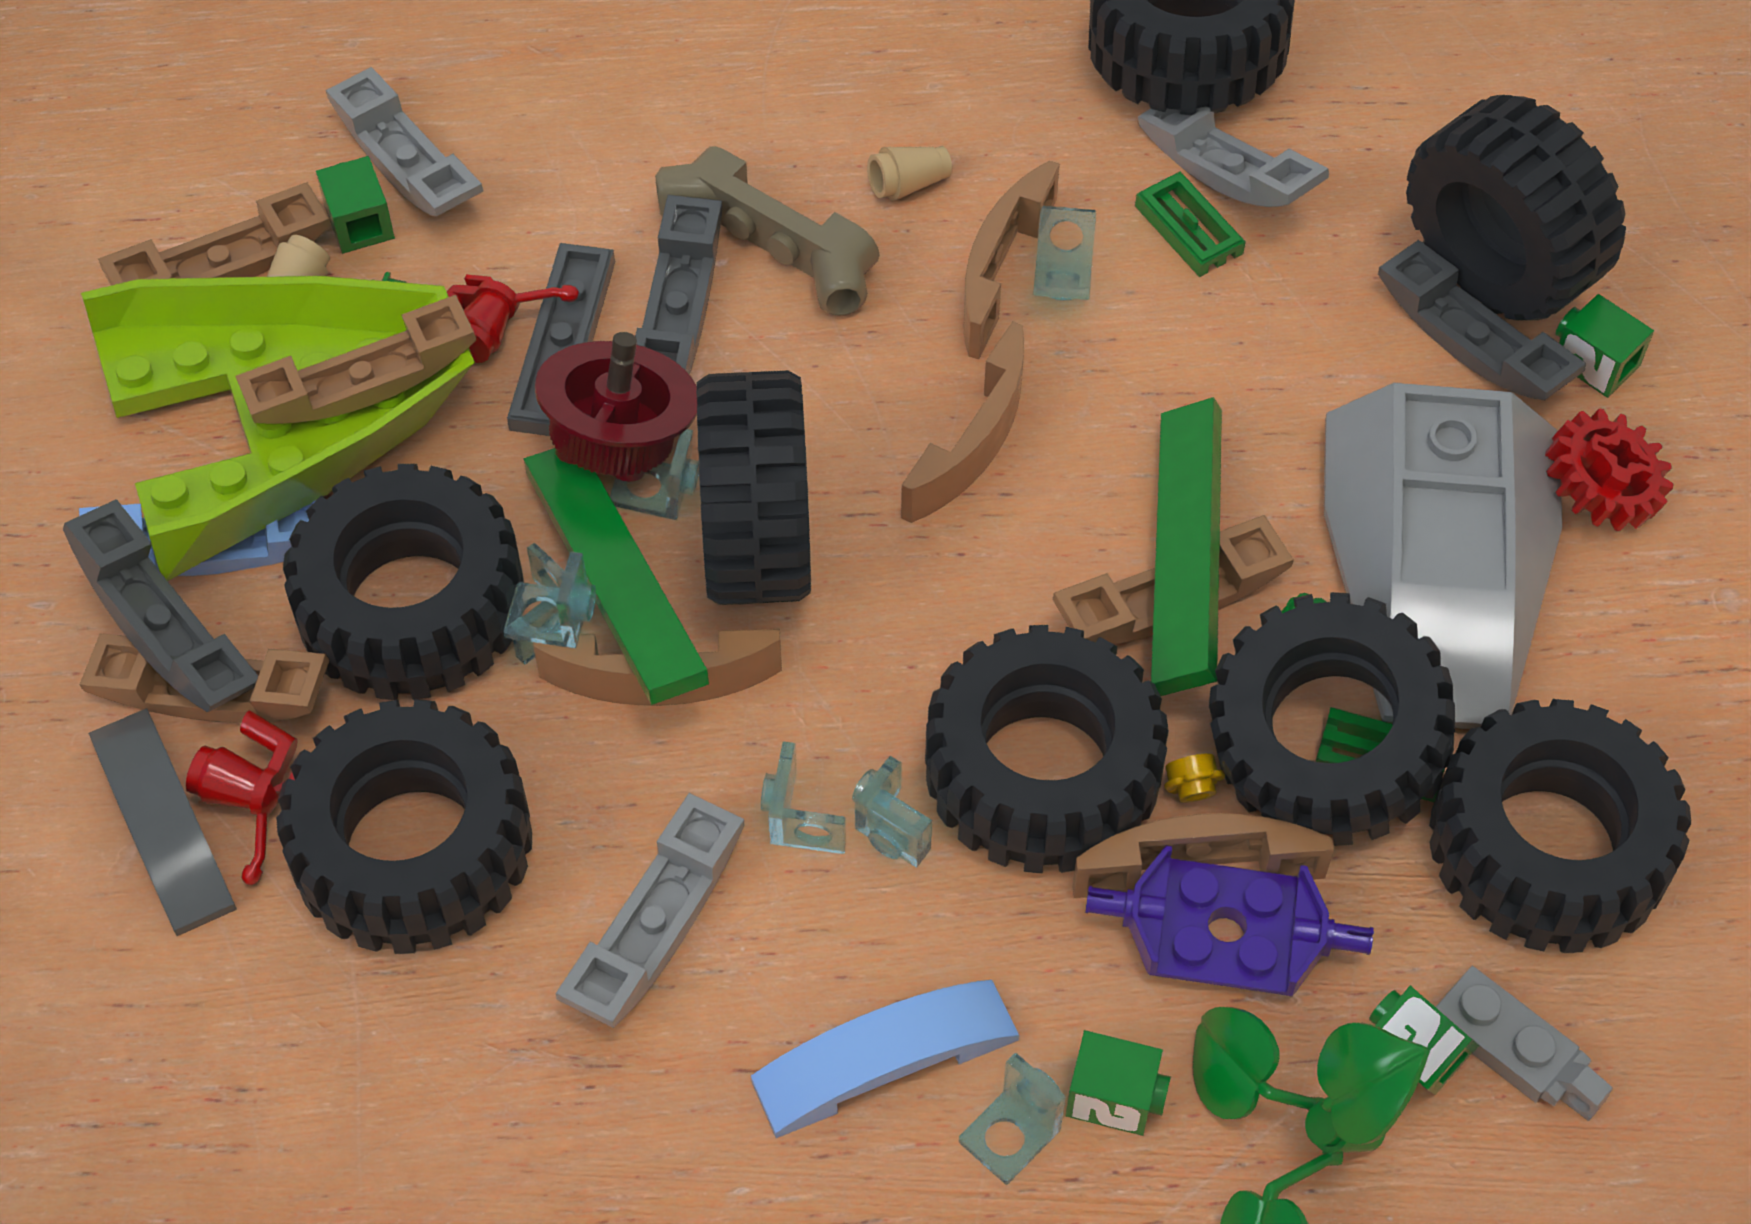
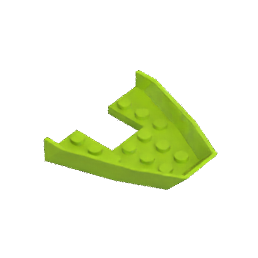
[81,276,475,581]

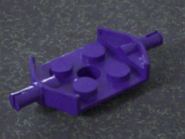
[1085,845,1374,996]

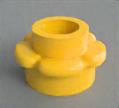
[1164,753,1225,803]

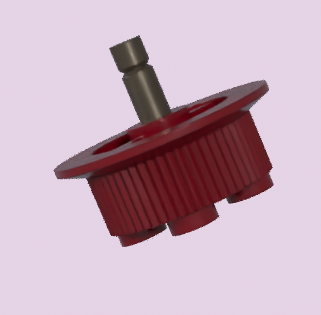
[535,332,697,482]

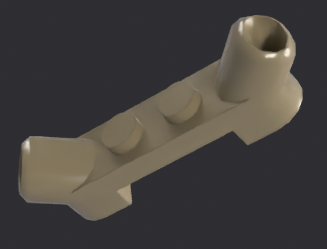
[655,146,880,315]

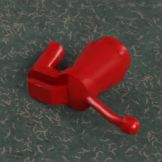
[446,274,579,363]
[185,710,298,885]

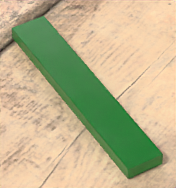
[1151,397,1222,696]
[523,448,709,705]

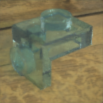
[852,756,932,868]

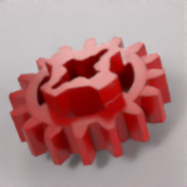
[1545,409,1674,531]

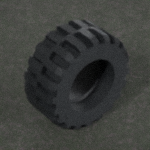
[1088,0,1295,115]
[1406,95,1626,320]
[696,370,811,605]
[283,464,525,700]
[1209,592,1455,846]
[925,625,1169,874]
[276,699,532,954]
[1429,699,1691,953]

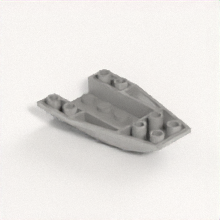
[1324,383,1562,729]

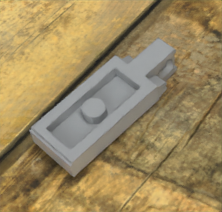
[1436,965,1613,1121]

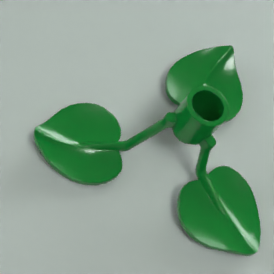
[1193,1007,1430,1224]

